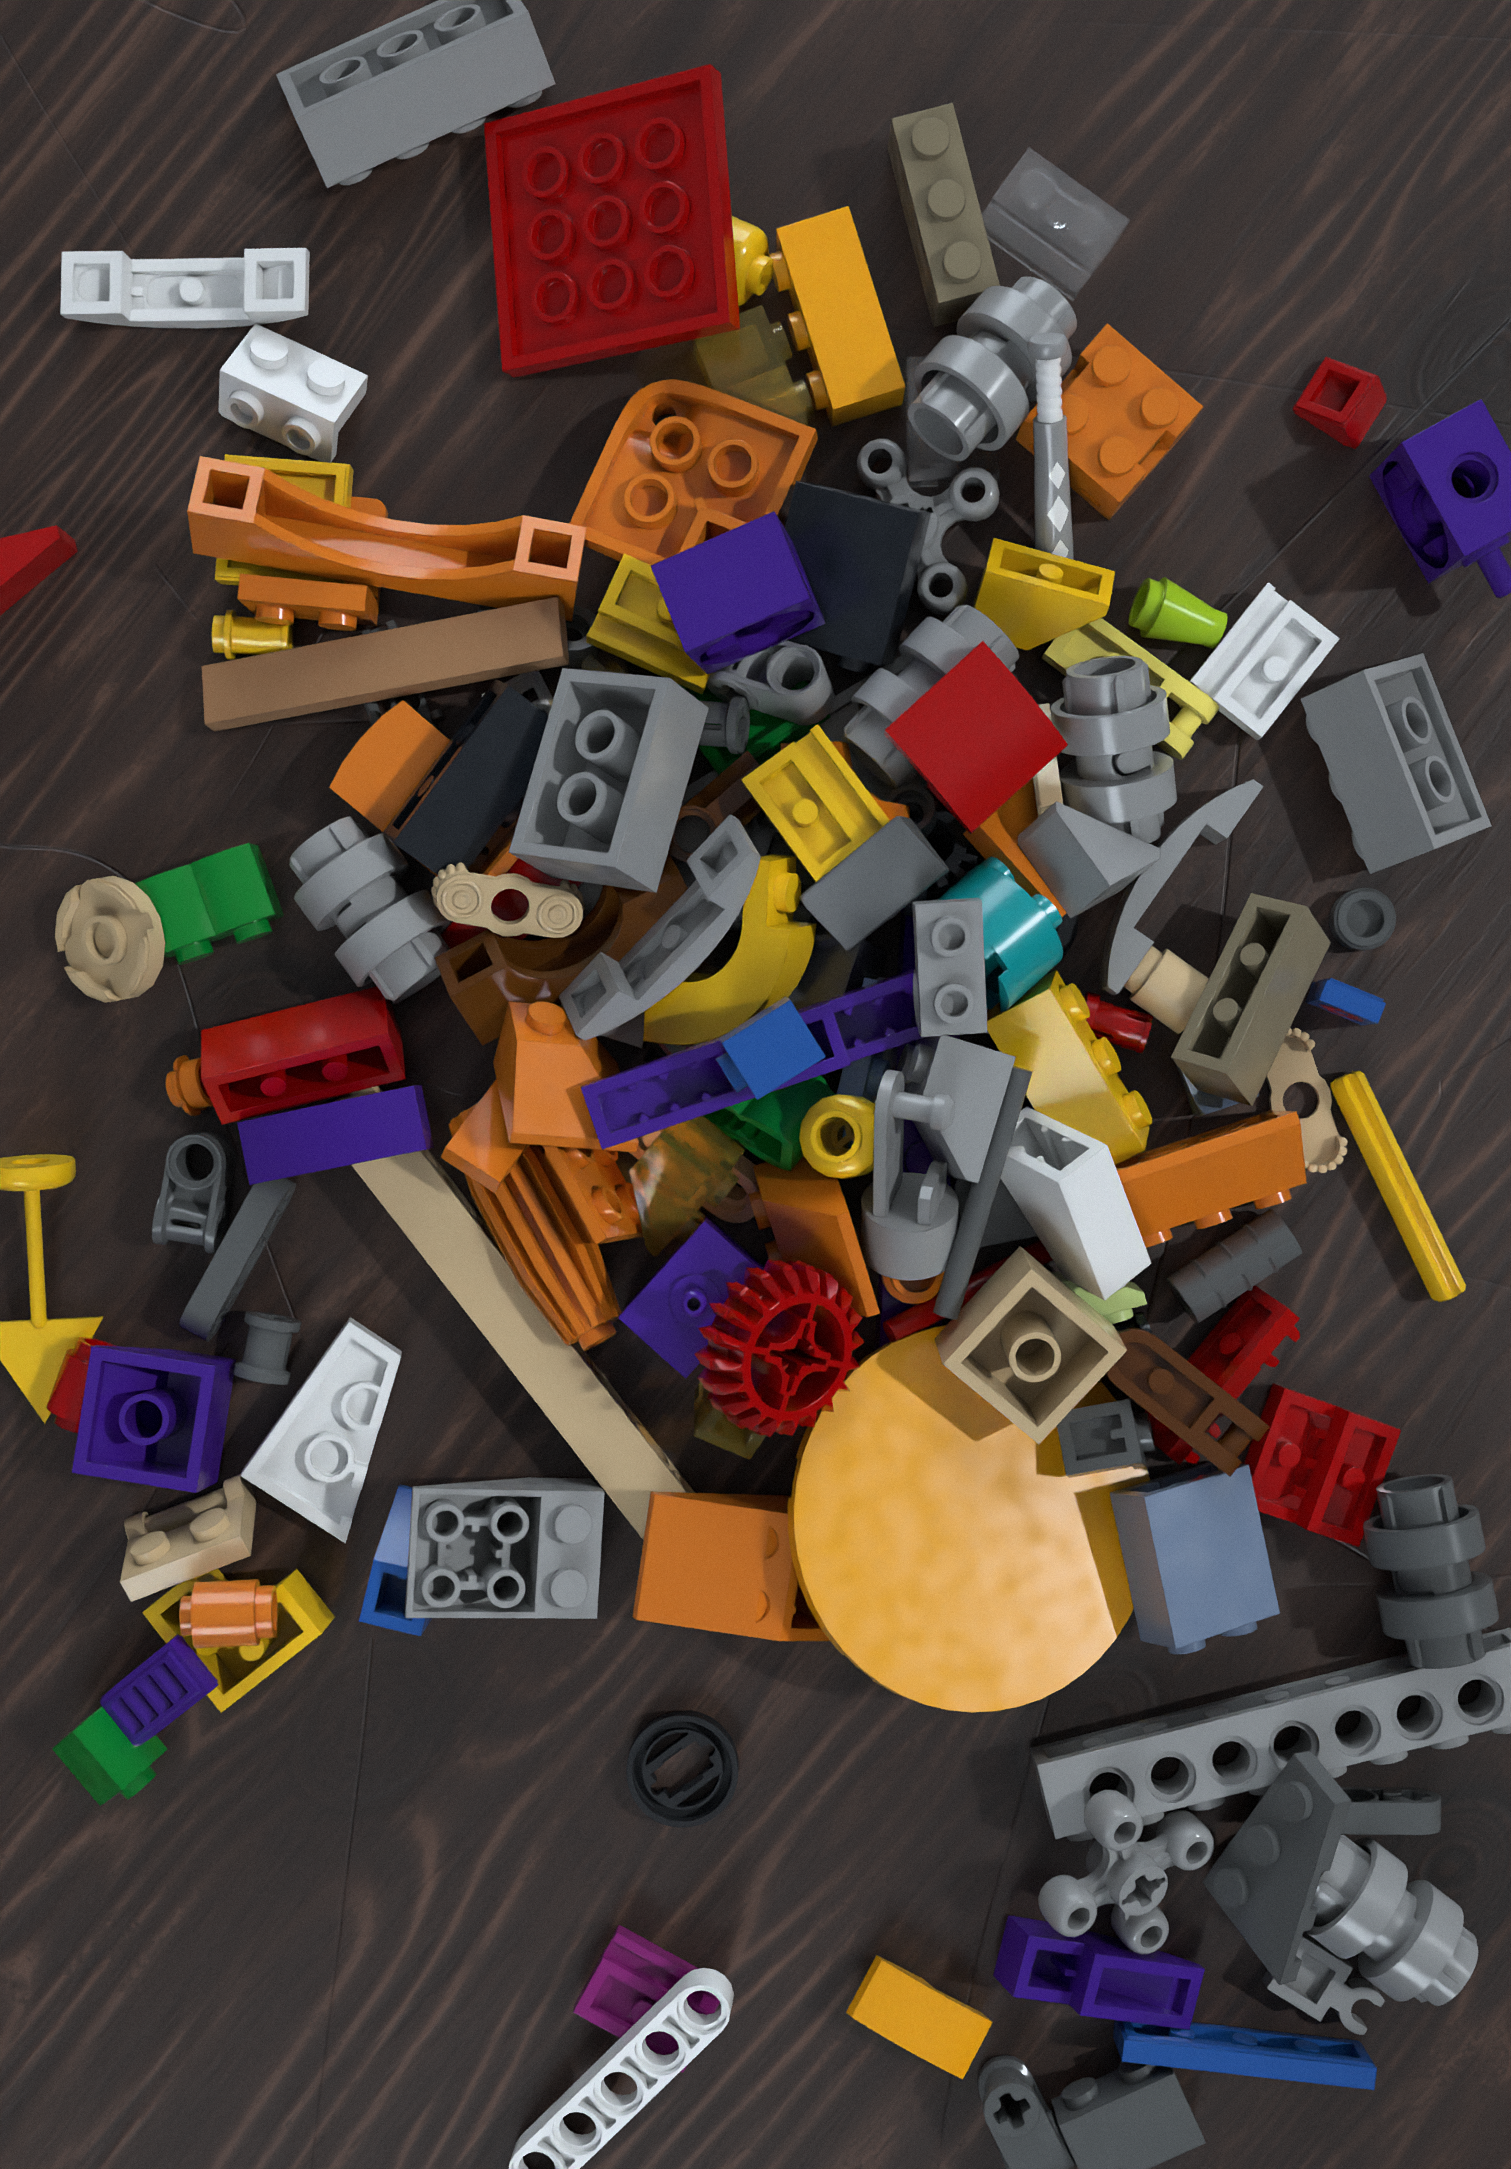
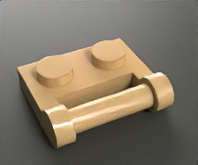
[120,1474,256,1602]

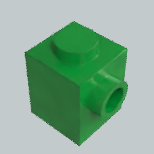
[52,1706,167,1806]

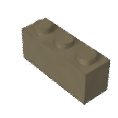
[887,103,1000,327]
[1171,893,1331,1106]

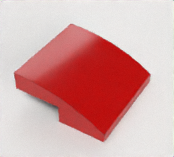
[884,641,1068,834]
[1244,1383,1401,1547]

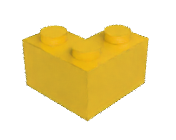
[142,1569,335,1713]

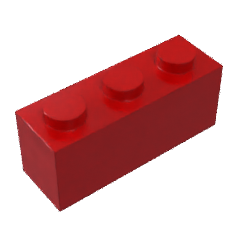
[201,987,406,1125]

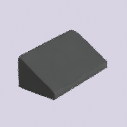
[799,816,949,951]

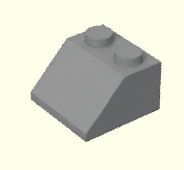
[896,1035,1016,1183]

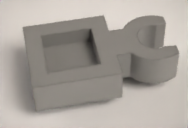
[1262,1932,1385,2035]

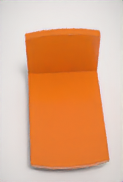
[329,700,519,877]

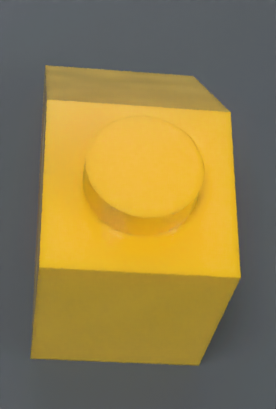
[973,538,1115,650]

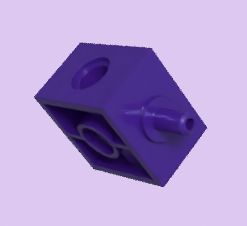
[1369,399,1511,599]
[651,511,826,674]
[618,1215,765,1379]

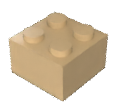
[934,1246,1127,1444]

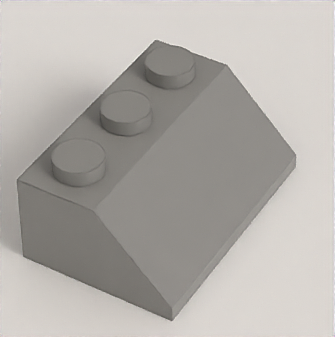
[1301,653,1492,874]

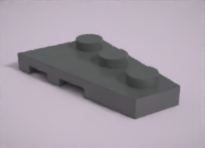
[1202,1751,1351,1985]

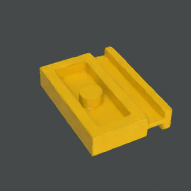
[586,553,710,695]
[741,724,890,883]

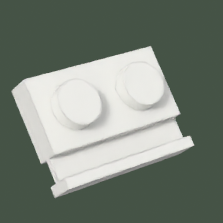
[1189,583,1340,740]

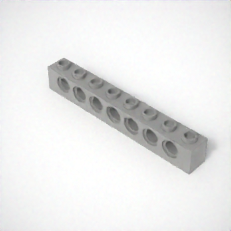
[1030,1628,1511,1841]

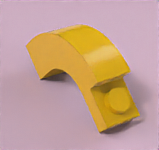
[643,854,817,1045]

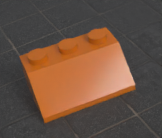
[1115,1110,1307,1248]

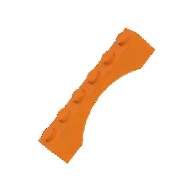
[187,456,587,621]

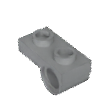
[912,898,988,1037]

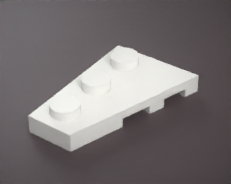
[241,1317,402,1543]

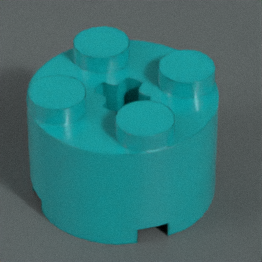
[937,856,1063,1012]

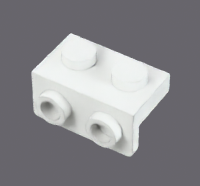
[219,323,368,463]

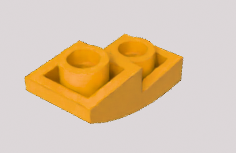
[846,1955,993,2079]

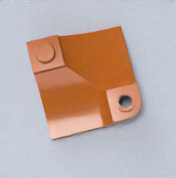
[569,379,818,565]

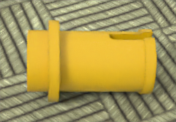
[212,610,293,660]

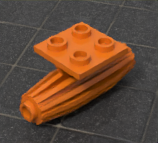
[448,1103,653,1351]

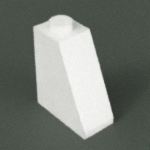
[1001,1106,1152,1301]

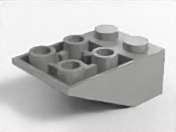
[405,1477,605,1619]

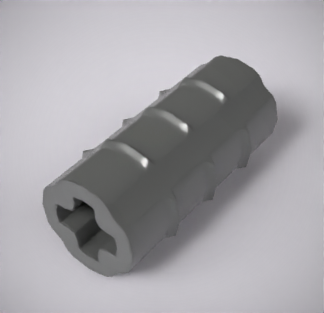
[1166,1209,1302,1323]

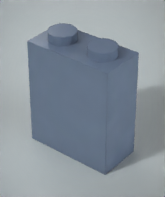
[1110,1462,1280,1654]

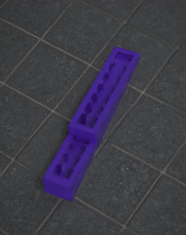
[581,968,923,1150]

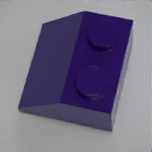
[72,1345,236,1493]

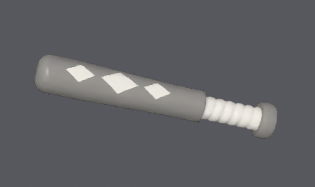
[1027,333,1074,560]

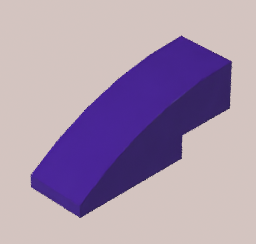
[237,1085,434,1185]
[993,1915,1205,2030]

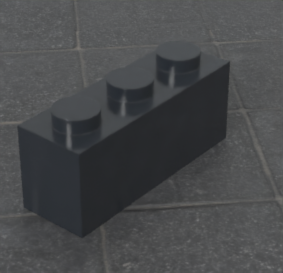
[383,679,548,875]

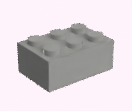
[509,668,709,893]

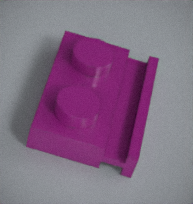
[573,1924,720,2073]

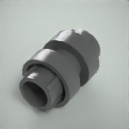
[1363,1474,1499,1669]

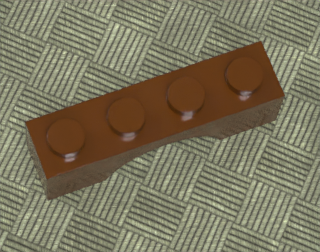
[434,852,688,1046]

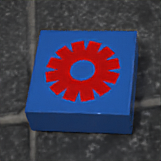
[1305,978,1386,1025]

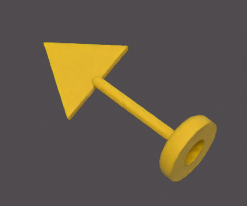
[0,1154,104,1424]

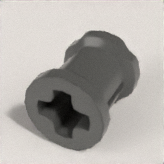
[691,694,750,755]
[233,1311,302,1385]

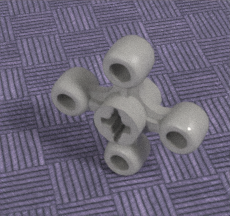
[856,438,1000,615]
[1038,1790,1214,1954]

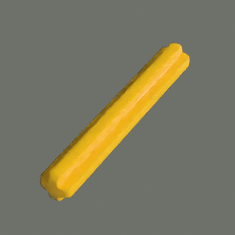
[1330,1071,1466,1302]

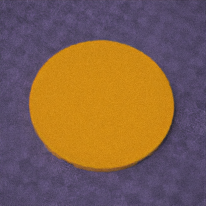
[787,1326,1150,1713]

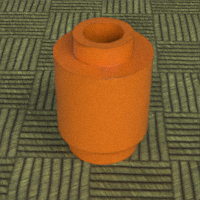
[179,1579,278,1648]

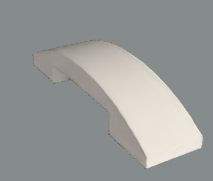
[60,248,310,329]

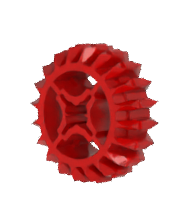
[694,1259,865,1437]

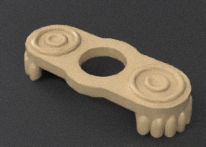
[431,863,585,938]
[1266,1028,1348,1173]

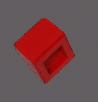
[1292,357,1387,449]

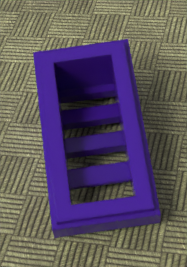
[100,1635,219,1746]

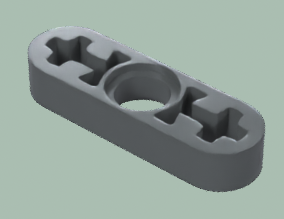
[179,1178,296,1342]
[1258,1787,1441,1835]

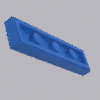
[1113,2020,1377,2090]

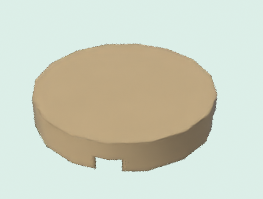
[55,876,165,1003]

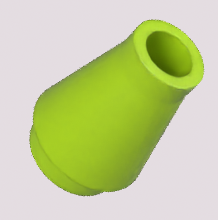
[1129,577,1228,649]

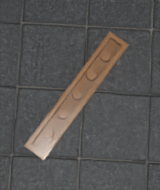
[202,597,569,732]

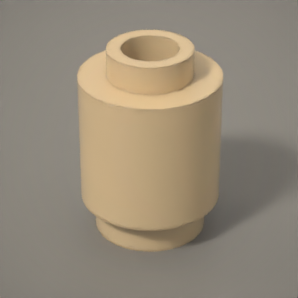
[1123,946,1209,1034]

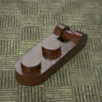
[1105,1327,1270,1477]

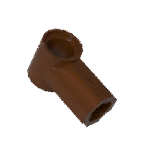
[668,750,762,863]

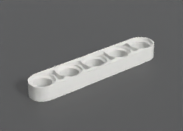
[509,1968,734,2169]

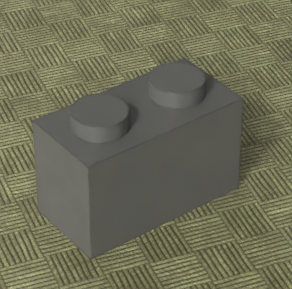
[1051,2062,1206,2169]

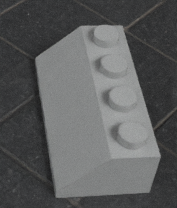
[276,0,556,188]

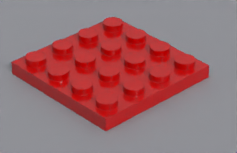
[484,64,740,378]

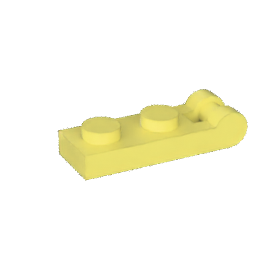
[1041,618,1219,760]

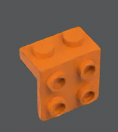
[237,496,388,631]

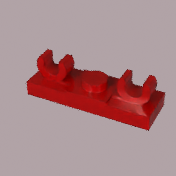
[1144,1285,1300,1465]

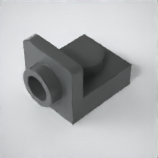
[1057,1399,1155,1478]

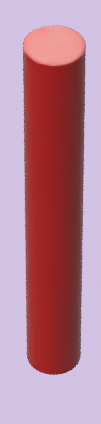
[883,1239,1053,1342]

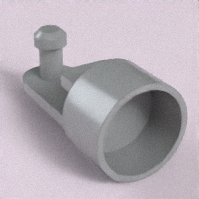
[861,1069,959,1281]

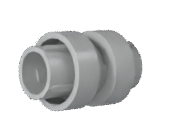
[908,277,1077,461]
[841,605,1019,789]
[1051,656,1177,843]
[289,816,450,1004]
[1306,1835,1478,2006]

